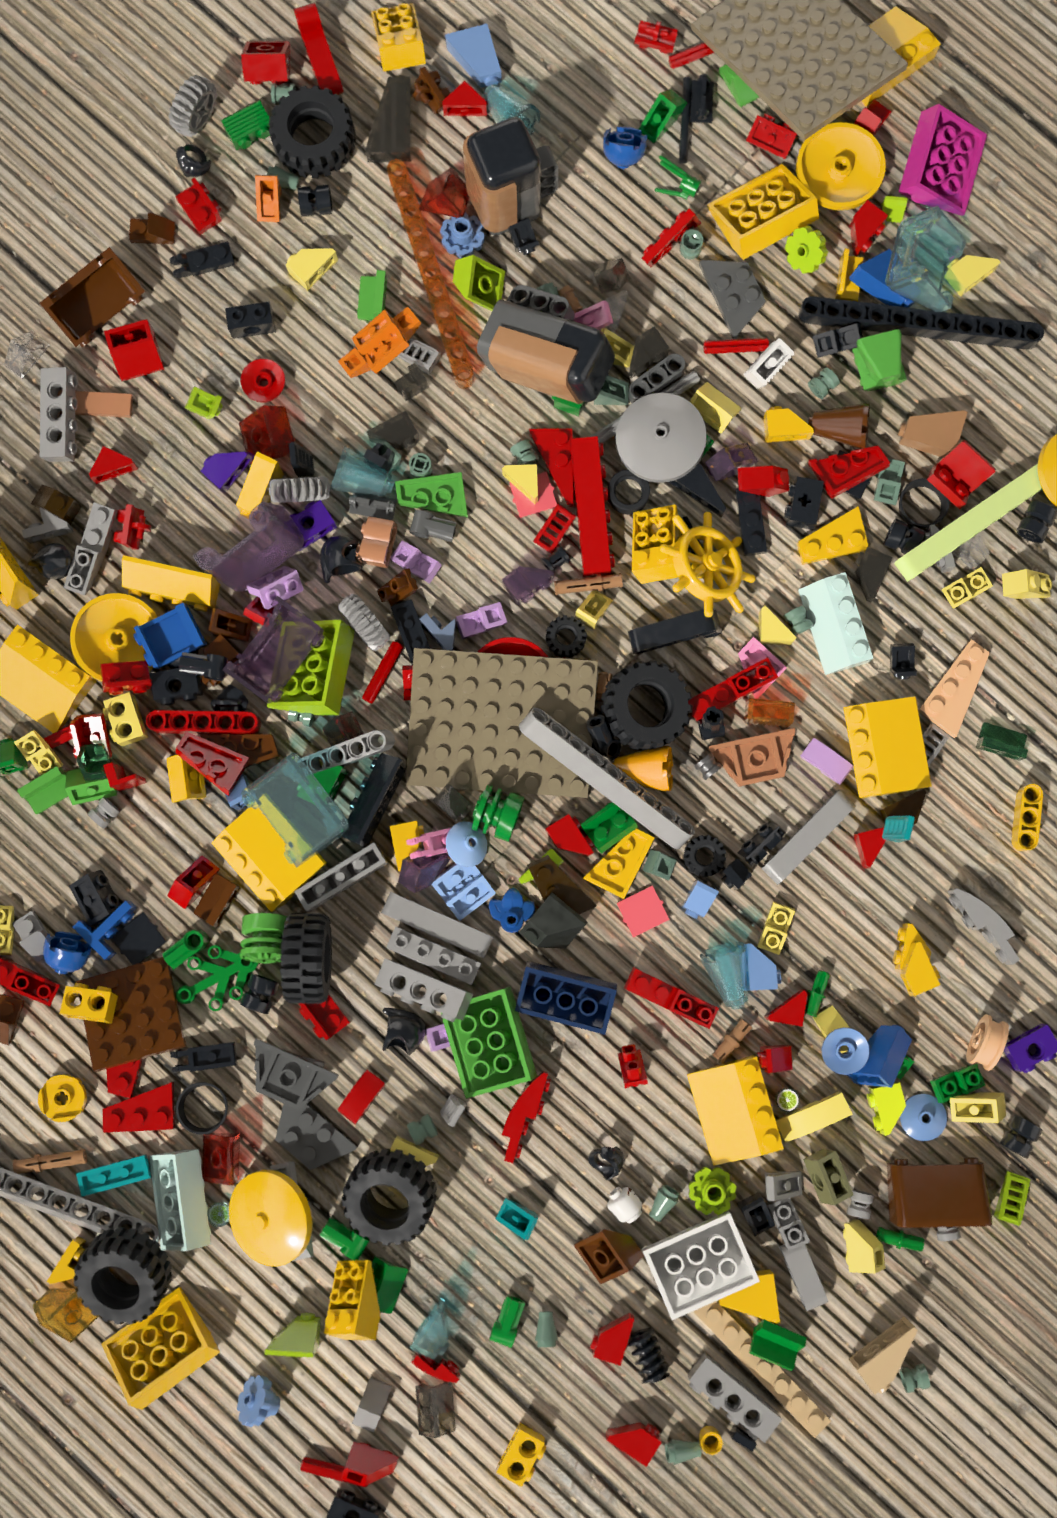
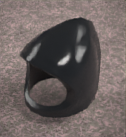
[320,536,363,583]
[28,543,72,580]
[382,1008,426,1056]

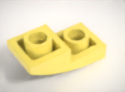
[941,567,993,609]
[14,730,63,775]
[757,901,795,955]
[0,906,14,955]

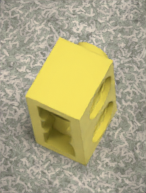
[102,692,149,746]

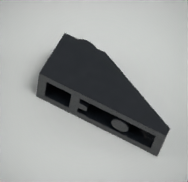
[669,463,726,518]

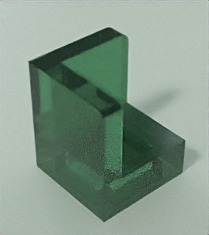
[77,743,111,781]

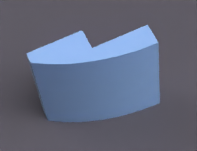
[430,863,496,921]

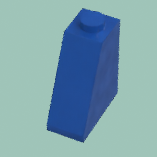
[849,249,921,308]
[847,1025,912,1088]

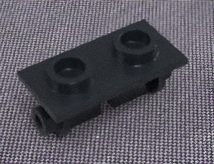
[690,74,714,124]
[737,821,784,866]

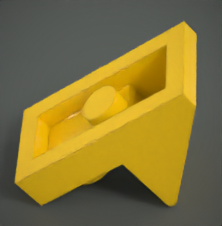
[47,1236,86,1284]

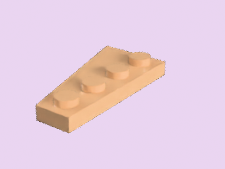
[918,639,990,738]

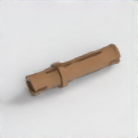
[554,573,623,595]
[13,1149,87,1174]

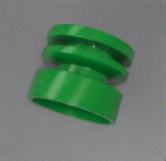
[472,784,525,842]

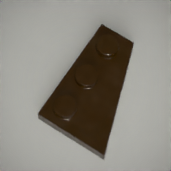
[527,855,597,915]

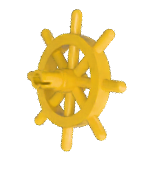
[659,511,756,617]

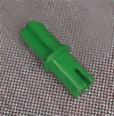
[805,970,830,1018]
[876,1227,925,1252]

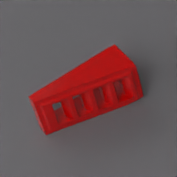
[533,504,577,554]

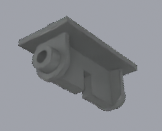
[349,491,397,520]

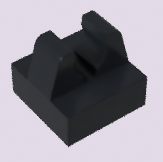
[363,443,394,473]

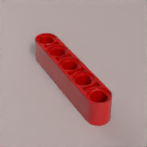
[146,710,261,735]

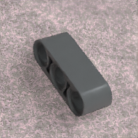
[628,354,685,403]

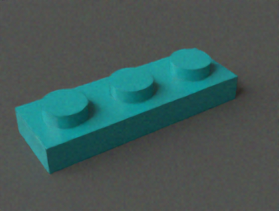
[76,1154,152,1197]

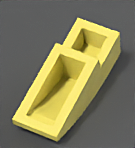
[775,1091,852,1142]

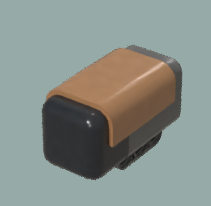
[463,117,559,235]
[477,285,615,404]

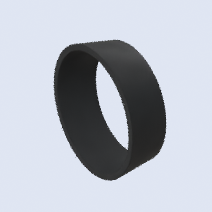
[899,478,949,528]
[176,1082,228,1135]

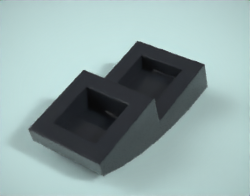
[812,323,863,358]

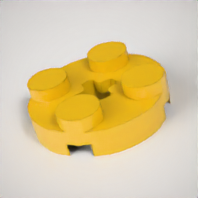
[38,1074,87,1122]

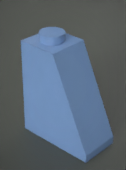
[445,24,502,88]

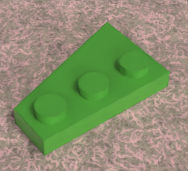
[395,472,468,518]

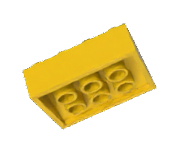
[862,6,941,107]
[707,164,819,260]
[0,537,39,610]
[0,624,97,733]
[843,696,932,799]
[212,794,327,912]
[687,1055,784,1166]
[101,1287,220,1410]

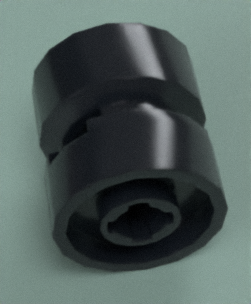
[298,184,333,217]
[1016,501,1057,544]
[883,518,925,554]
[240,973,280,1014]
[1000,1115,1043,1159]

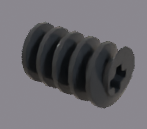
[628,1327,670,1384]

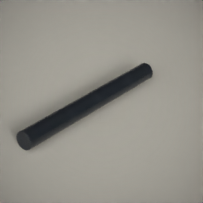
[679,77,692,164]

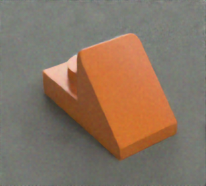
[255,175,282,222]

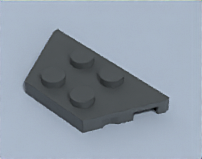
[699,260,766,339]
[254,1038,339,1110]
[275,1103,358,1170]

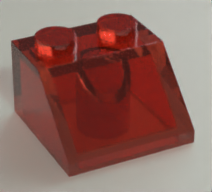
[239,405,295,465]

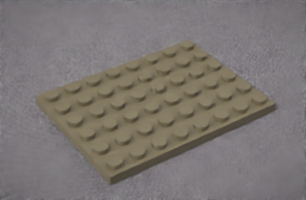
[691,0,908,140]
[405,648,598,798]

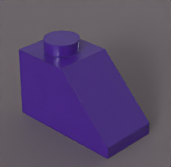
[201,452,255,490]

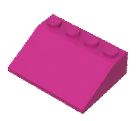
[899,104,987,216]

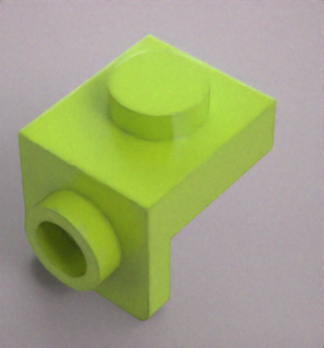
[185,387,223,419]

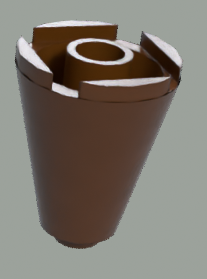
[808,403,870,448]

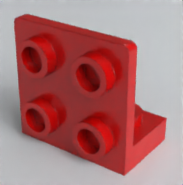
[927,440,996,509]

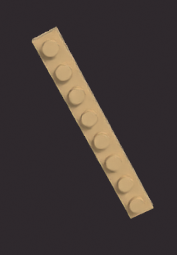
[693,1301,831,1438]

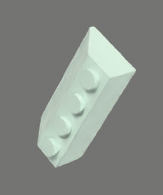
[798,572,873,675]
[149,1149,211,1251]

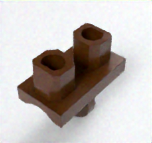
[413,67,451,114]
[377,568,418,606]

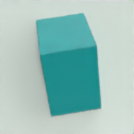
[495,1198,538,1241]

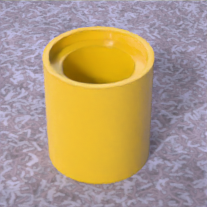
[699,1426,723,1455]

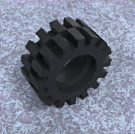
[546,615,587,658]
[683,835,726,877]

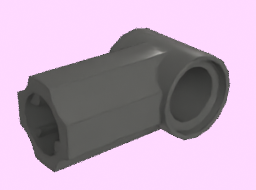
[409,510,457,542]

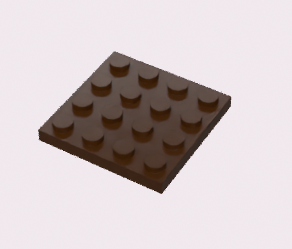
[76,957,186,1072]

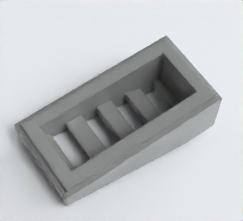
[397,338,441,375]
[923,722,950,767]
[440,1094,467,1127]

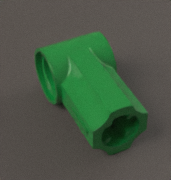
[162,930,209,970]
[319,1217,370,1260]
[489,1295,525,1348]

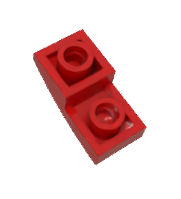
[337,1070,385,1125]
[411,1350,461,1383]

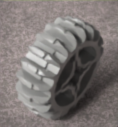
[169,75,217,137]
[269,476,330,503]
[338,594,390,651]

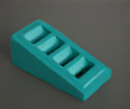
[882,816,915,843]

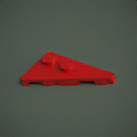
[529,428,573,507]

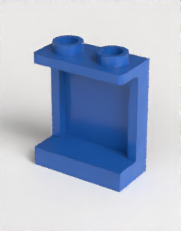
[133,603,207,669]

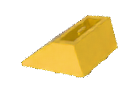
[371,3,426,72]
[632,504,681,584]
[324,1260,381,1340]

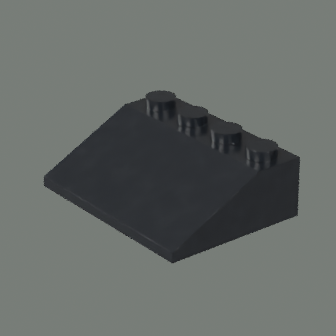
[339,753,407,848]

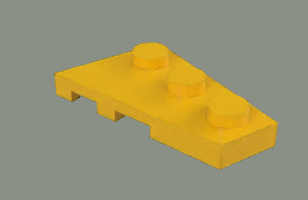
[797,506,869,565]
[582,828,655,899]

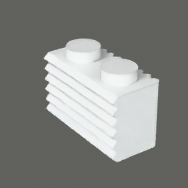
[743,338,794,389]

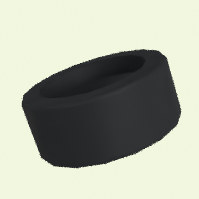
[607,469,650,515]

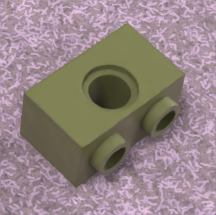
[803,1149,854,1205]

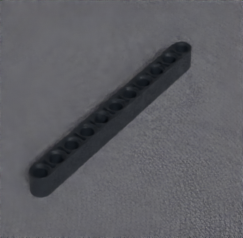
[798,296,1044,350]

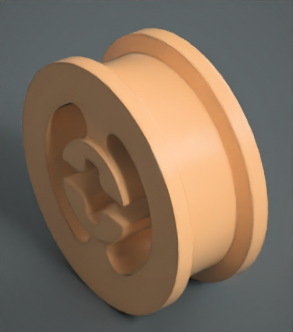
[966,1014,1009,1071]

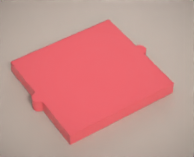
[509,471,557,518]
[616,886,669,937]

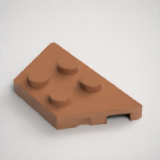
[708,728,795,787]

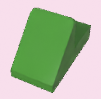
[719,64,759,108]

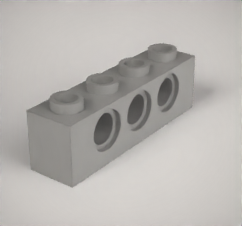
[40,367,78,462]
[294,843,388,912]
[386,926,482,985]
[374,959,473,1022]
[687,1352,782,1443]

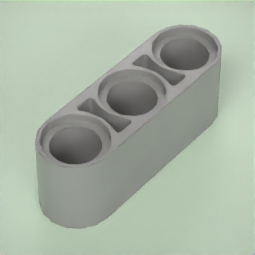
[779,1244,828,1311]

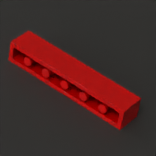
[570,436,615,577]

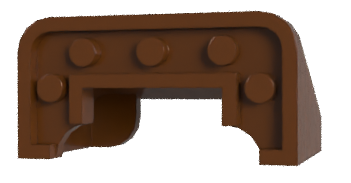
[39,247,145,348]
[887,1157,992,1228]

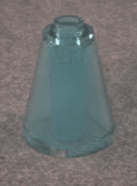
[483,84,540,136]
[330,446,395,497]
[700,942,748,1009]

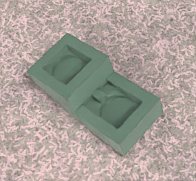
[873,458,905,505]

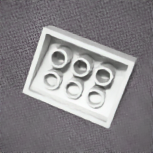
[642,1211,760,1320]

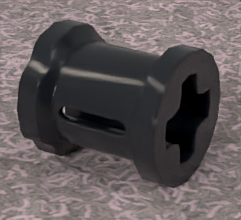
[541,546,571,575]

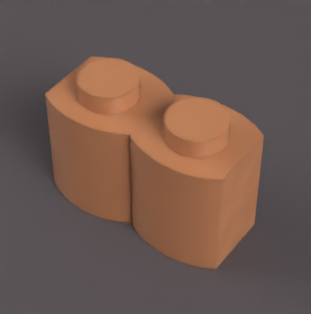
[356,516,398,568]

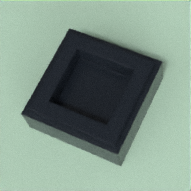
[729,1425,757,1452]

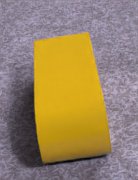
[1011,784,1043,851]

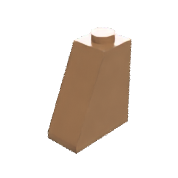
[897,410,968,458]

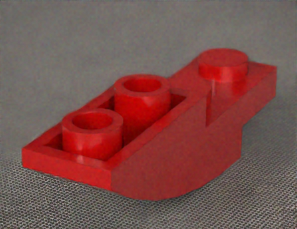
[688,657,778,722]
[0,956,60,1006]
[624,967,719,1029]
[502,1071,551,1163]

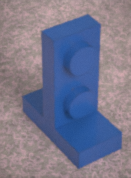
[73,901,137,960]

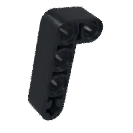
[628,609,722,654]

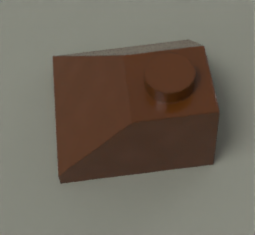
[574,1229,644,1285]

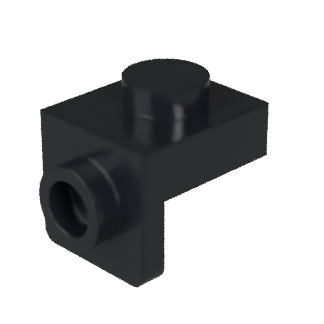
[508,218,540,255]
[890,643,917,679]
[720,859,752,890]

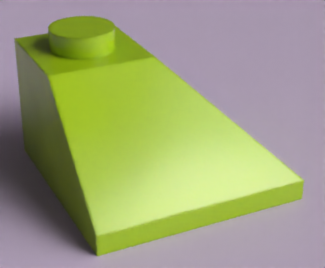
[453,255,505,311]
[265,1313,321,1358]

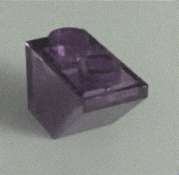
[501,566,554,605]

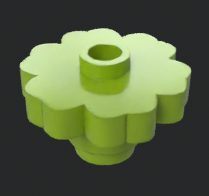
[785,226,828,274]
[688,1167,736,1215]

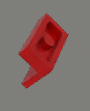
[103,762,147,791]

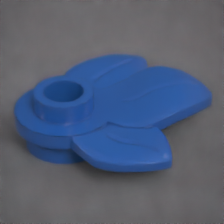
[489,888,535,933]

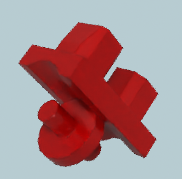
[634,20,678,54]
[113,504,151,550]
[617,1044,648,1088]

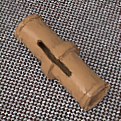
[712,1019,752,1064]

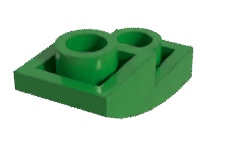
[930,1063,986,1103]

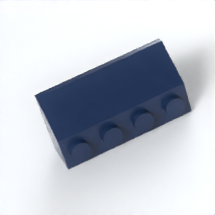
[515,961,617,1035]

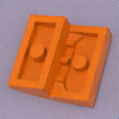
[352,310,410,374]

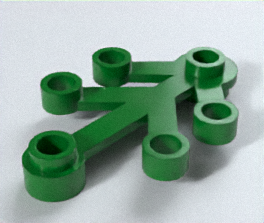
[176,945,259,1011]

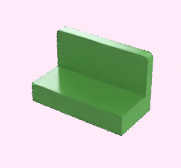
[357,270,387,321]
[65,762,117,805]
[17,766,68,814]

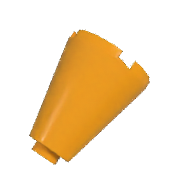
[612,746,673,791]

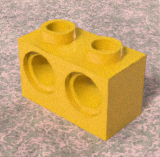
[59,983,118,1024]
[496,1423,547,1487]

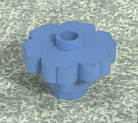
[440,212,485,258]
[237,1375,280,1427]

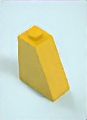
[236,452,284,521]
[718,1269,780,1323]

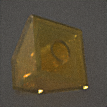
[32,1288,99,1343]

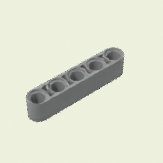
[287,730,395,781]
[761,790,856,885]
[381,892,493,958]

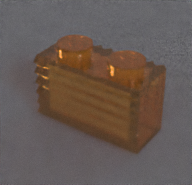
[744,698,795,728]

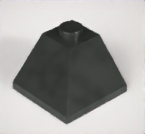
[519,893,588,949]

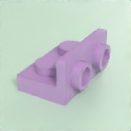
[246,566,304,609]

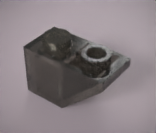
[629,326,669,379]

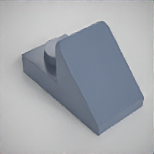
[420,613,456,650]

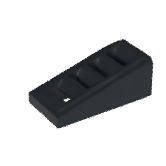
[289,442,315,477]

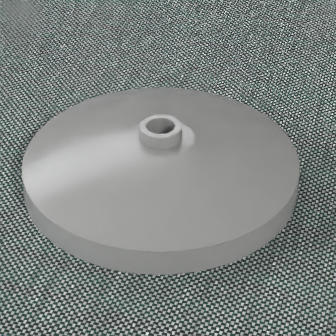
[616,393,706,483]

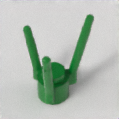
[655,155,701,200]

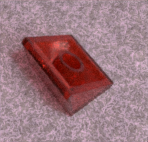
[419,167,470,218]
[202,1133,240,1186]

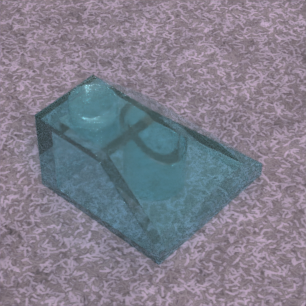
[409,1298,450,1359]

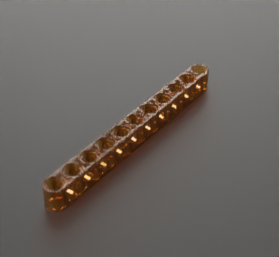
[387,159,474,389]

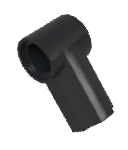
[179,652,228,681]
[698,706,725,740]
[586,715,622,760]

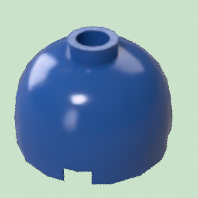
[603,126,647,169]
[43,932,92,974]

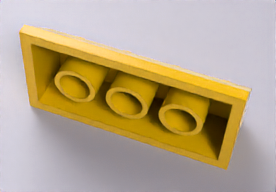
[122,555,221,612]

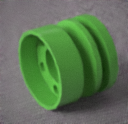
[240,913,287,964]

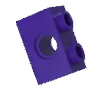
[282,500,337,551]
[1004,1024,1057,1073]

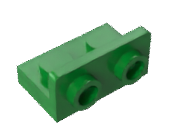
[581,802,638,854]

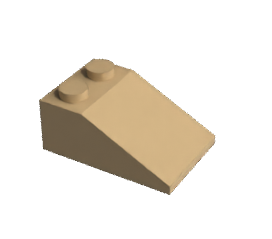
[848,1316,918,1395]

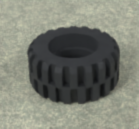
[269,85,356,179]
[601,660,693,751]
[281,913,332,1004]
[342,1149,437,1246]
[73,1228,172,1325]

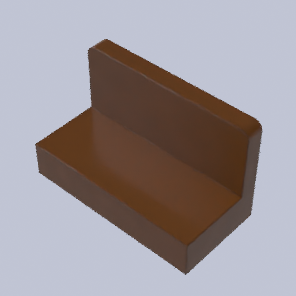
[194,874,240,927]

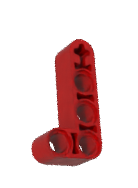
[294,2,344,95]

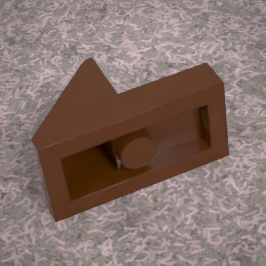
[129,212,176,244]
[0,994,25,1046]

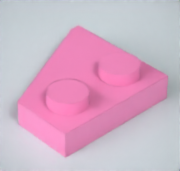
[738,637,787,700]

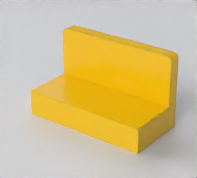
[835,248,864,302]
[166,755,206,803]

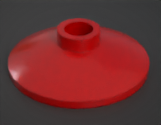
[240,359,285,403]

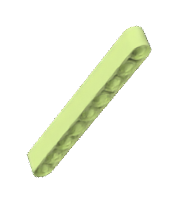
[894,464,1042,582]

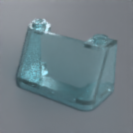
[885,205,966,312]
[241,753,349,868]

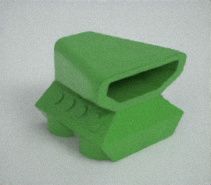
[853,329,907,392]

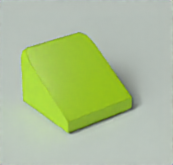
[881,195,907,223]

